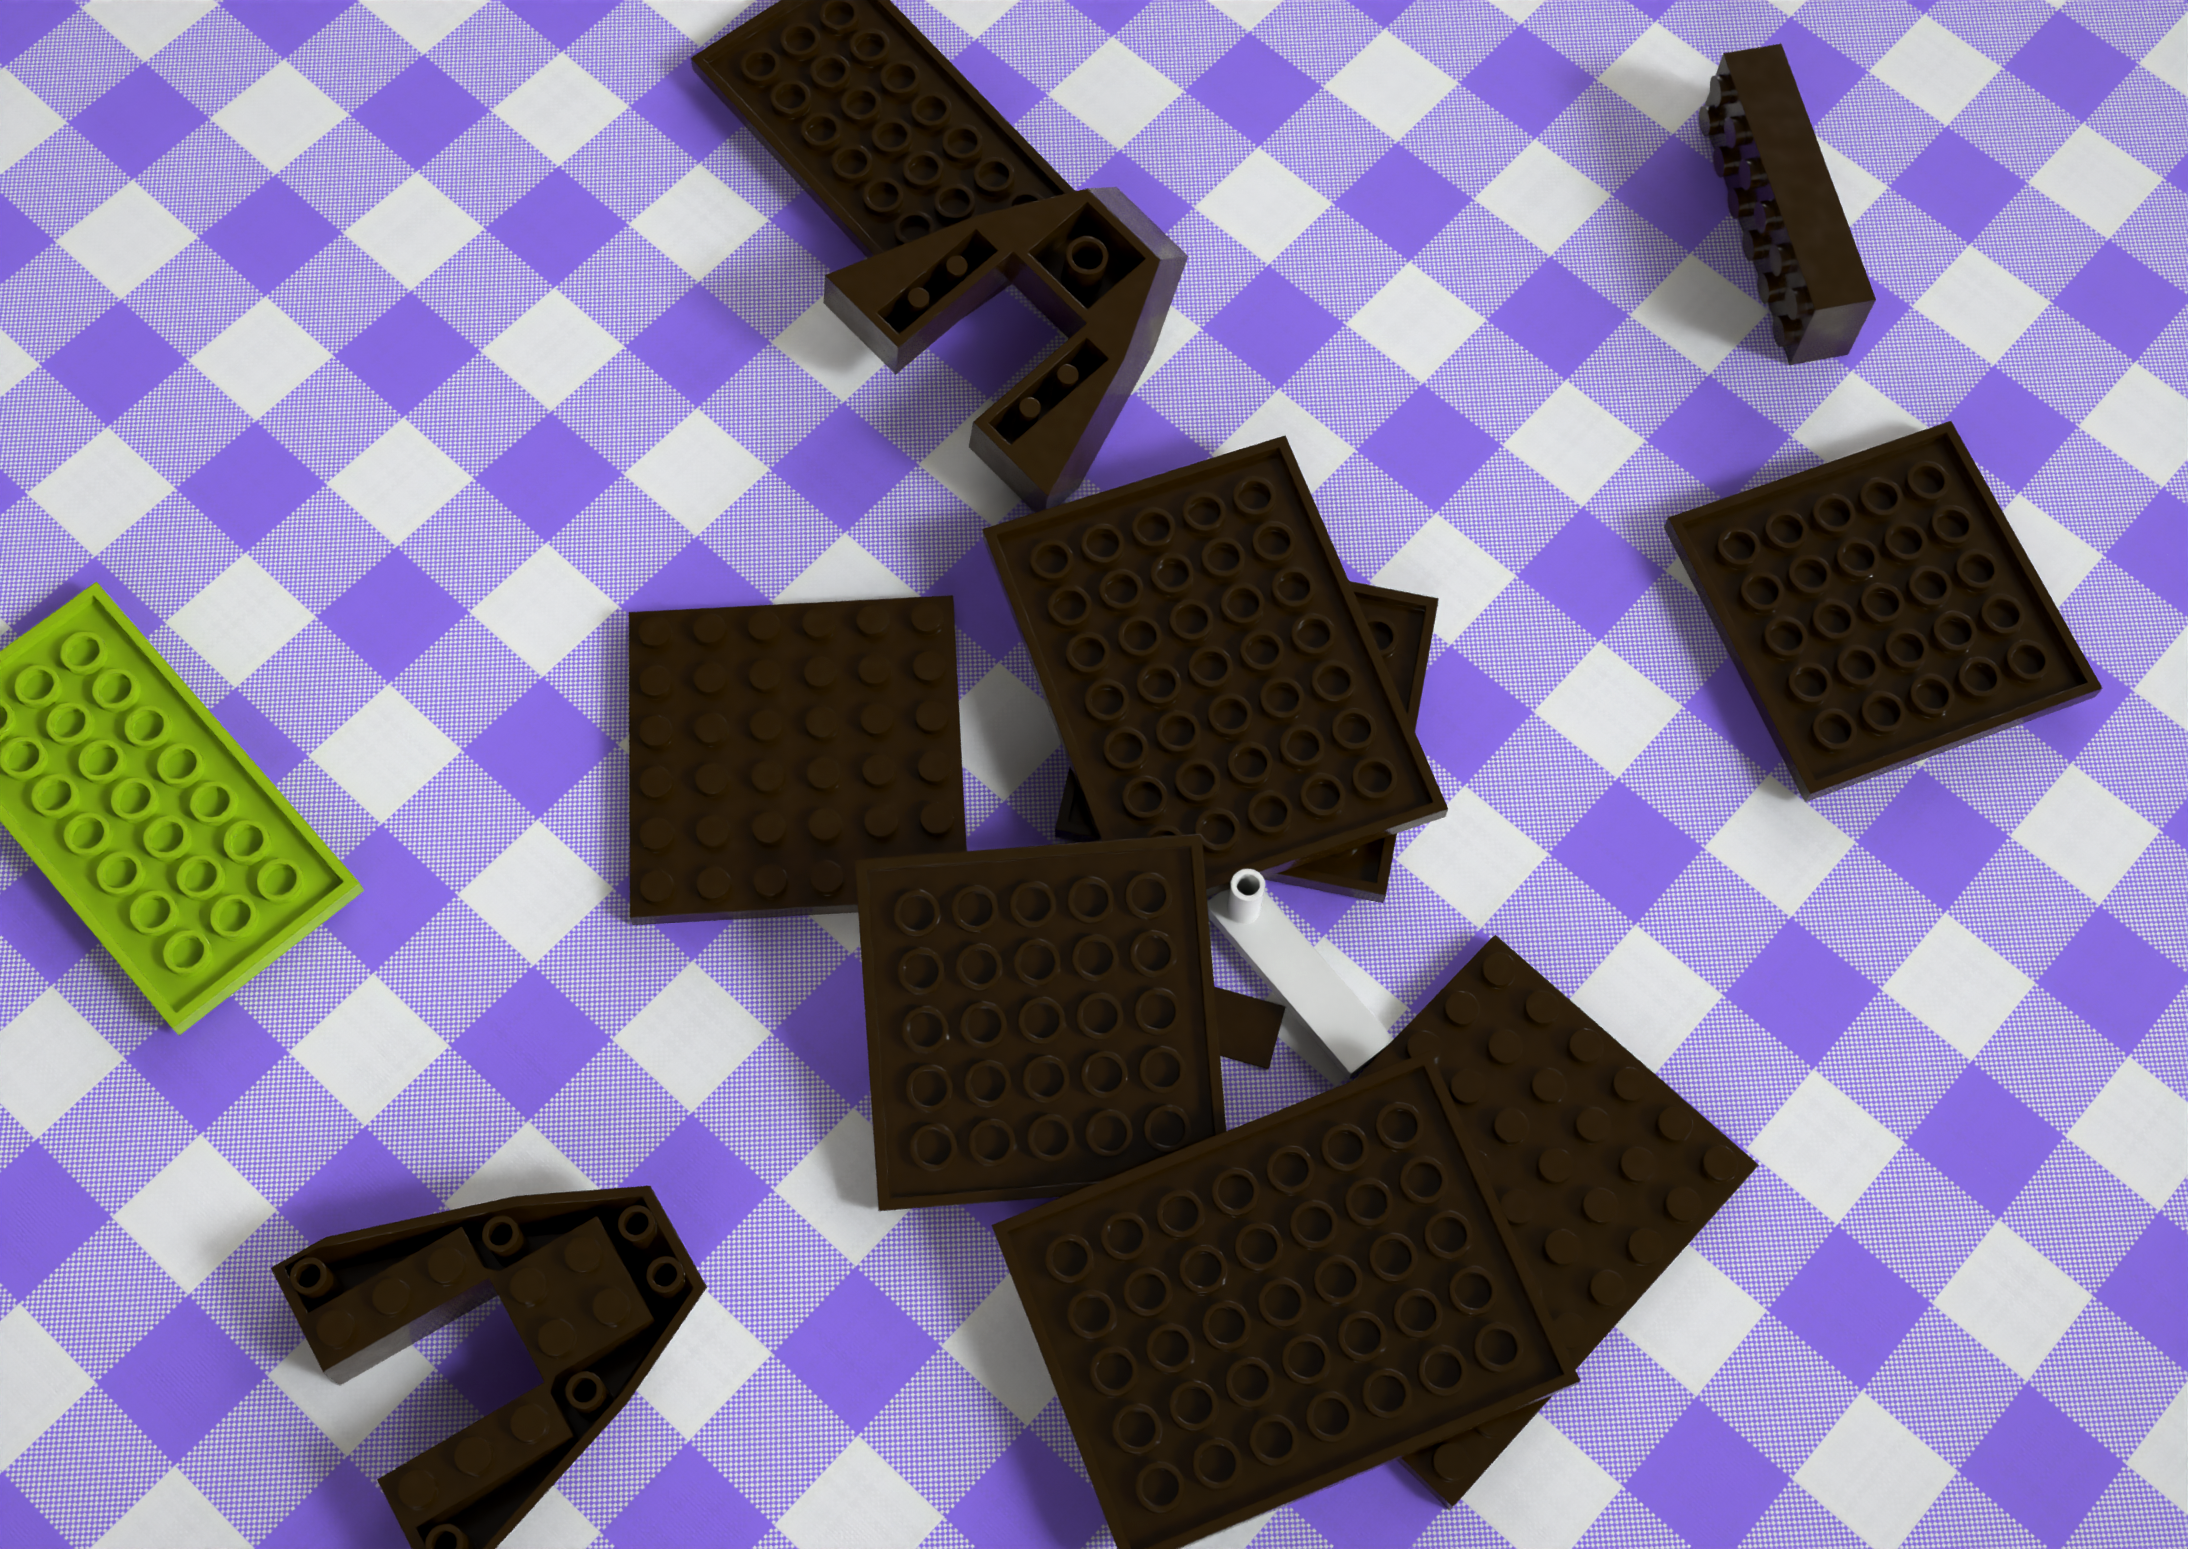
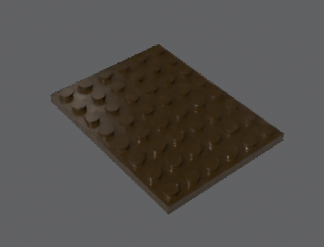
[982,435,1448,896]
[1355,935,1759,1510]
[992,1050,1580,1549]

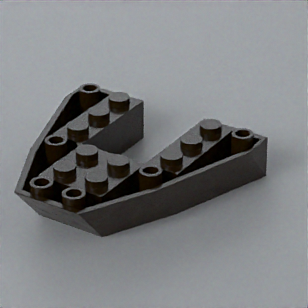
[824,187,1188,513]
[271,1186,707,1549]

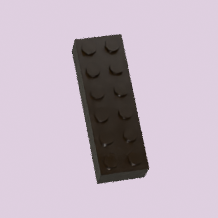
[1699,43,1876,365]

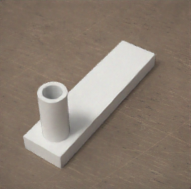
[1207,869,1394,1080]

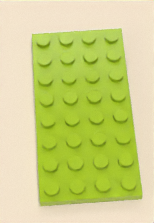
[0,582,365,1036]

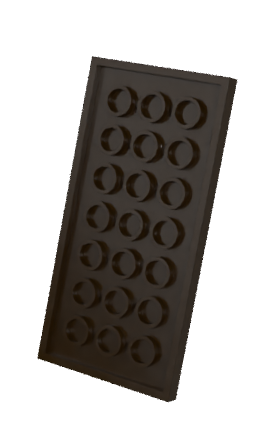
[691,0,1075,319]

